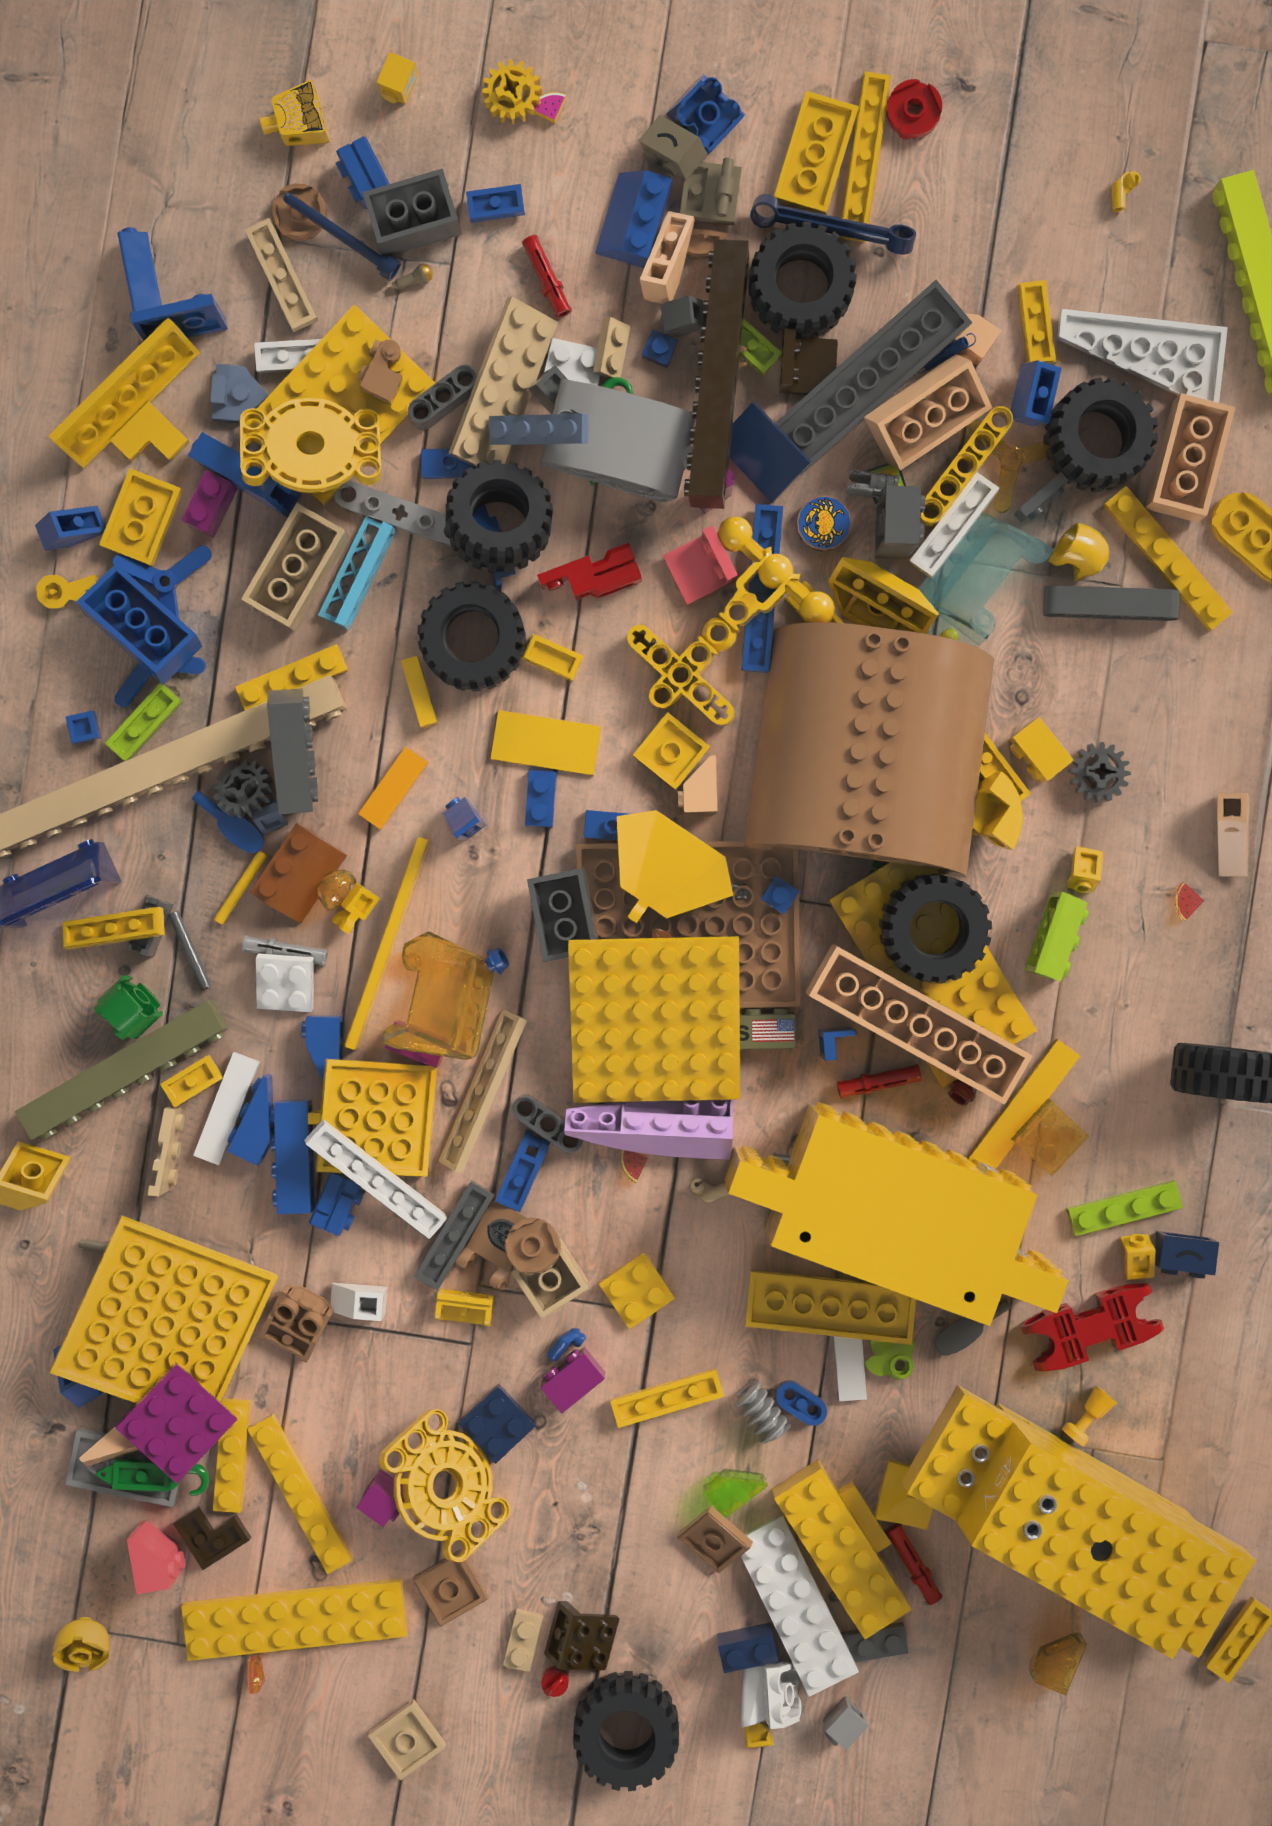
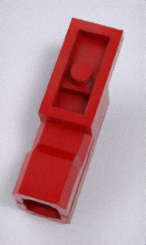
[537,543,642,600]

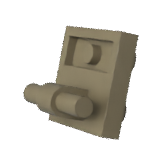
[680,158,742,226]

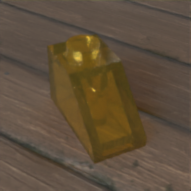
[1029,1632,1087,1696]

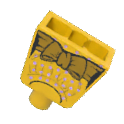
[260,80,330,146]

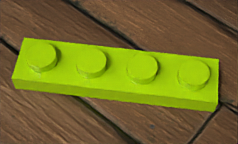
[1067,1180,1183,1236]

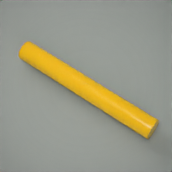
[214,850,268,925]

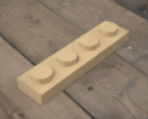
[245,218,319,332]

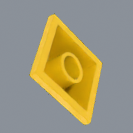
[0,1141,71,1211]

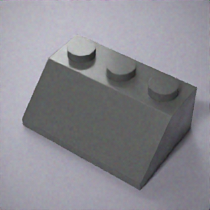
[362,168,462,256]

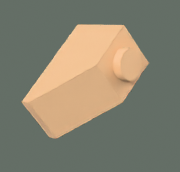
[678,755,718,814]

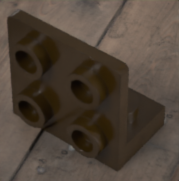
[779,328,838,395]
[544,1601,620,1670]

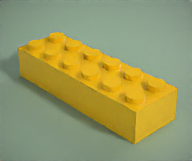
[772,1459,912,1640]

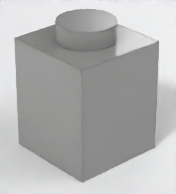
[823,1696,869,1750]

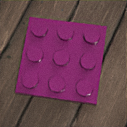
[115,1362,238,1483]

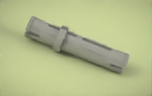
[242,935,328,967]

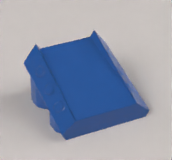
[666,74,746,155]

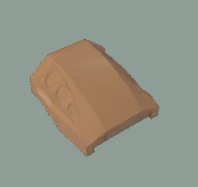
[258,1285,334,1363]

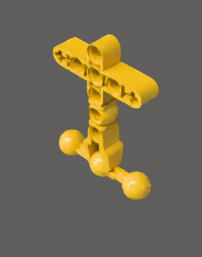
[627,516,835,726]

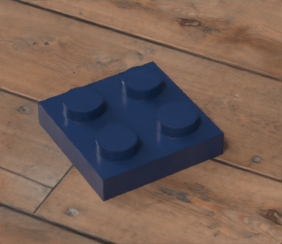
[458,1384,536,1464]

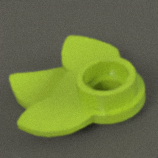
[864,1339,915,1380]

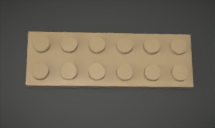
[448,296,558,468]

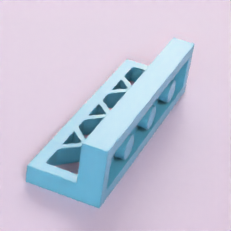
[318,516,396,630]

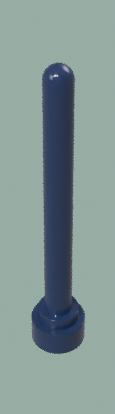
[283,193,401,281]

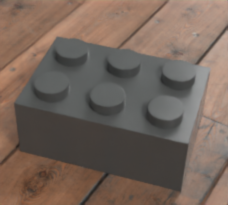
[875,485,925,560]
[527,868,599,962]

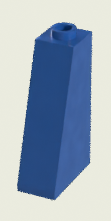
[188,432,302,518]

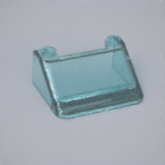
[919,513,1054,646]

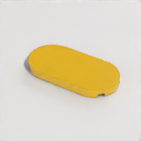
[1210,492,1272,584]

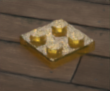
[1011,1098,1089,1177]

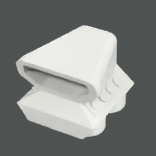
[741,1661,801,1729]

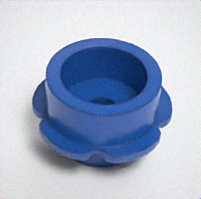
[485,948,509,974]

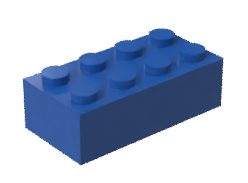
[76,563,202,685]

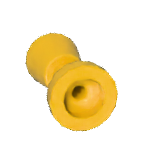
[1062,1385,1118,1447]

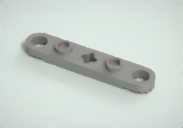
[334,481,451,547]

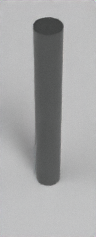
[168,911,212,990]

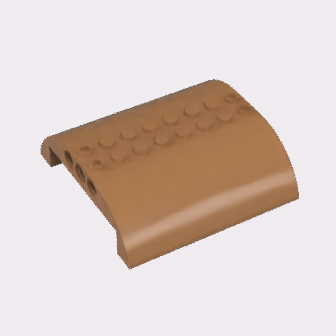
[744,622,994,877]

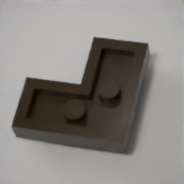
[173,1506,251,1570]

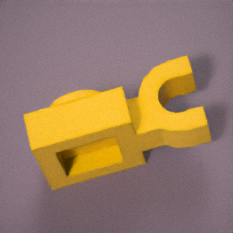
[331,883,380,934]

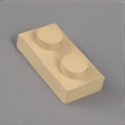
[593,317,630,379]
[503,1608,543,1672]

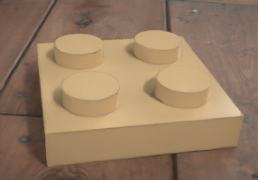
[368,1699,446,1781]

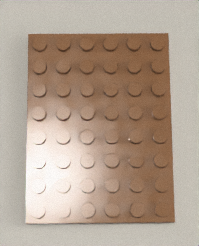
[576,841,801,1008]

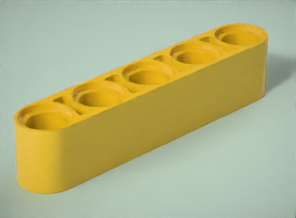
[920,406,1013,527]

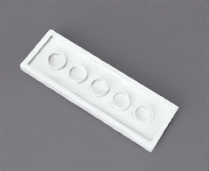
[741,1515,859,1697]

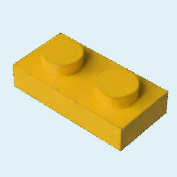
[160,1055,223,1108]

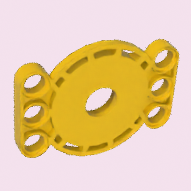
[240,397,381,493]
[379,1409,510,1562]

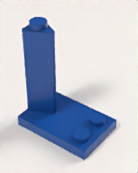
[117,227,228,341]

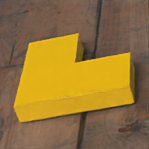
[110,401,190,461]

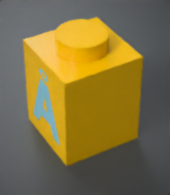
[376,52,418,104]

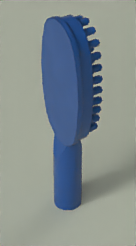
[192,791,264,853]

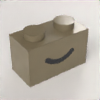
[638,115,707,180]

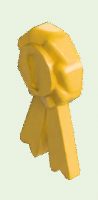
[36,575,97,609]

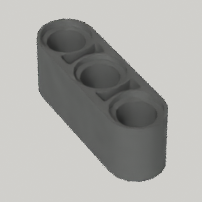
[408,365,477,430]
[512,1094,583,1153]

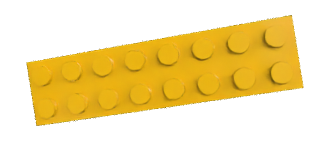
[181,1578,408,1661]

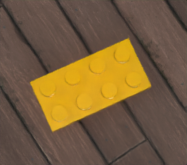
[774,91,859,215]

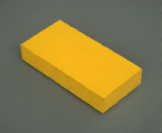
[522,633,584,682]

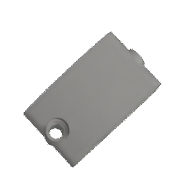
[541,379,696,502]

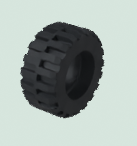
[748,222,857,338]
[1043,377,1158,492]
[445,460,553,573]
[417,581,526,692]
[879,874,992,983]
[1170,1043,1272,1103]
[573,1671,679,1791]

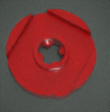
[886,79,943,140]

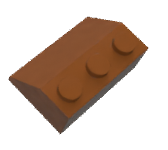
[250,823,348,923]

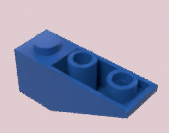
[227,1074,274,1165]

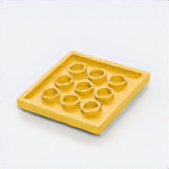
[316,1059,437,1177]

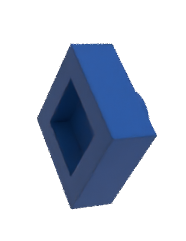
[642,329,678,368]
[65,710,101,744]
[761,876,799,914]

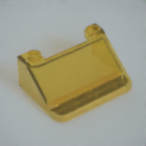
[382,931,494,1060]

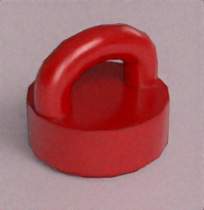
[541,1666,569,1697]

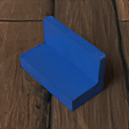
[818,1027,857,1061]

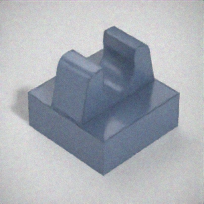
[252,797,288,835]

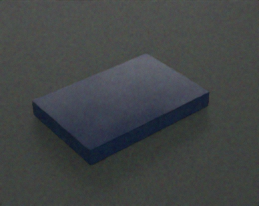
[729,402,812,503]

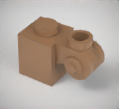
[357,339,403,405]

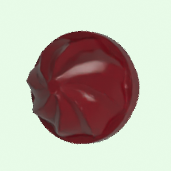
[948,1079,977,1106]

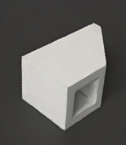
[330,1283,388,1321]

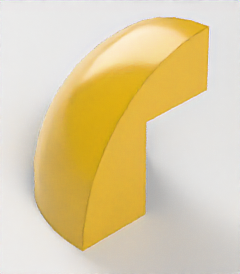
[972,771,1023,850]

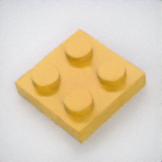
[633,712,710,790]
[599,1251,675,1329]

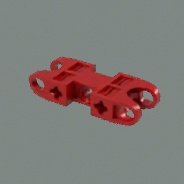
[1021,1283,1164,1371]

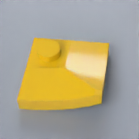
[874,1459,933,1530]

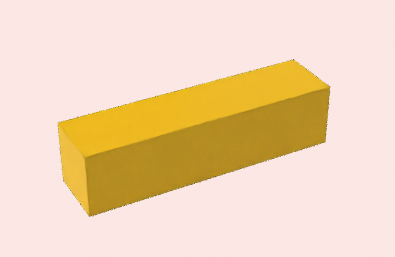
[401,656,439,728]
[838,1480,892,1553]

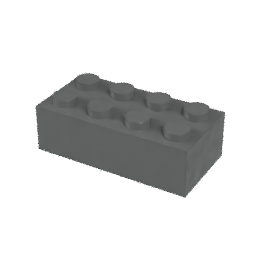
[267,688,318,814]

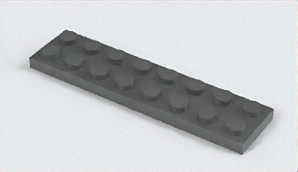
[775,280,973,476]

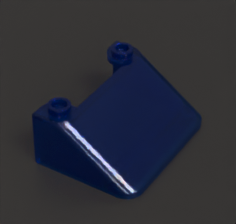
[0,839,122,928]

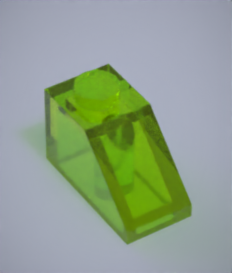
[703,1468,768,1518]

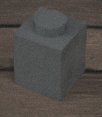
[661,295,706,337]

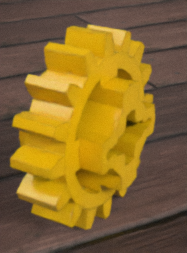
[482,59,542,124]

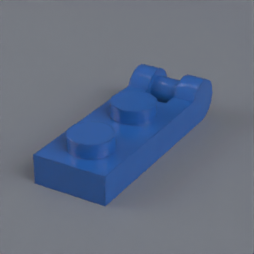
[495,1130,551,1212]

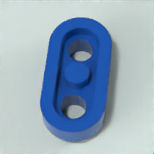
[776,1380,827,1426]

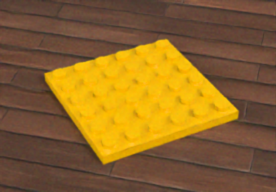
[568,936,740,1103]
[50,1215,278,1403]

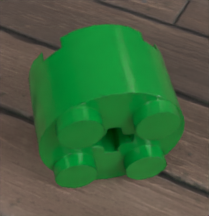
[94,975,163,1040]

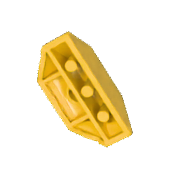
[828,557,939,634]

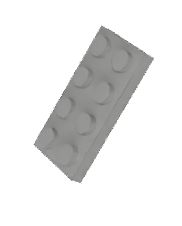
[65,1428,181,1507]

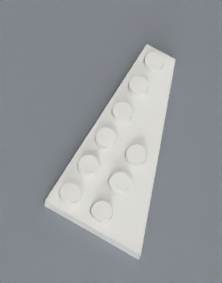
[1057,309,1228,403]

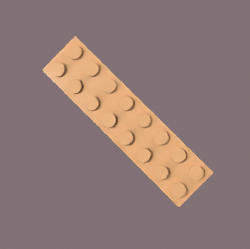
[805,943,1032,1105]

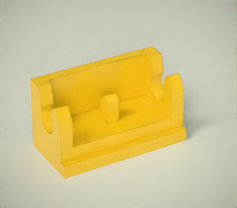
[435,1288,495,1326]

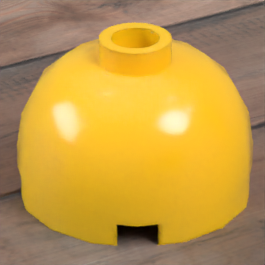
[52,1617,110,1672]

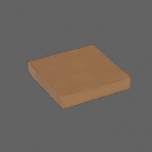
[677,1505,753,1574]
[412,1549,488,1627]

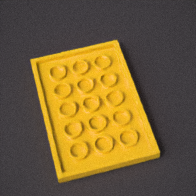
[246,304,435,505]

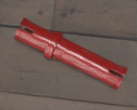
[522,235,572,319]
[837,1064,922,1099]
[885,1523,943,1605]

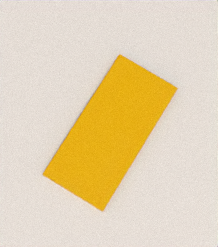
[490,710,601,776]

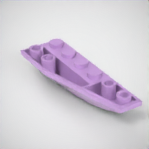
[564,1100,733,1160]

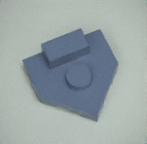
[210,364,269,423]

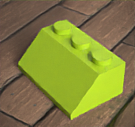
[1024,892,1089,982]

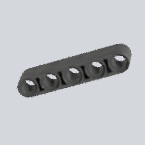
[1043,585,1180,621]

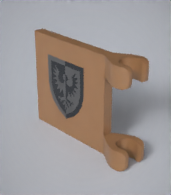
[456,1198,527,1290]

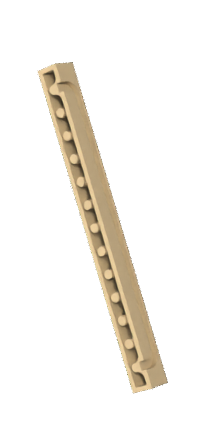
[0,675,347,859]

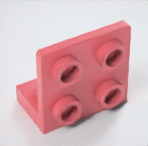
[663,525,738,605]

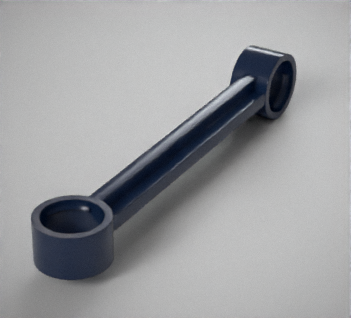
[750,194,916,255]

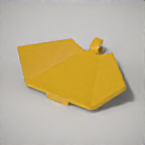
[617,810,733,923]

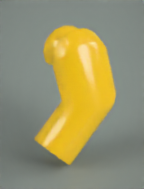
[1111,171,1141,212]

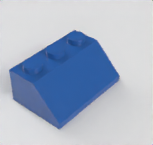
[595,170,672,268]

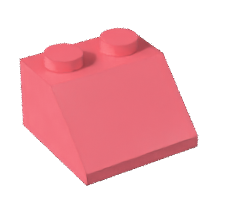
[127,1520,186,1594]

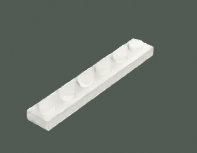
[304,1119,448,1239]

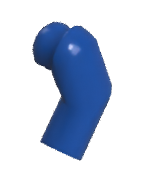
[546,1328,586,1362]

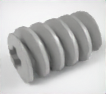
[734,1379,791,1444]

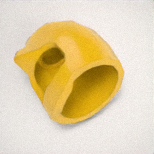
[1049,523,1110,582]

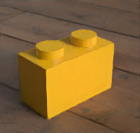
[1008,717,1074,783]

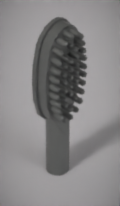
[935,1298,1012,1355]

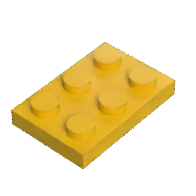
[99,468,183,567]

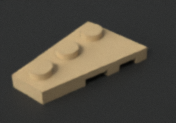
[147,1106,185,1197]

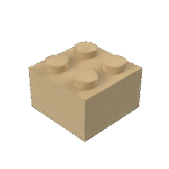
[511,1238,589,1319]

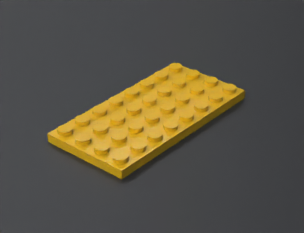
[828,862,1037,1088]

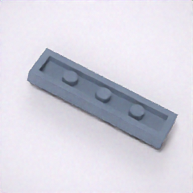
[489,414,588,445]

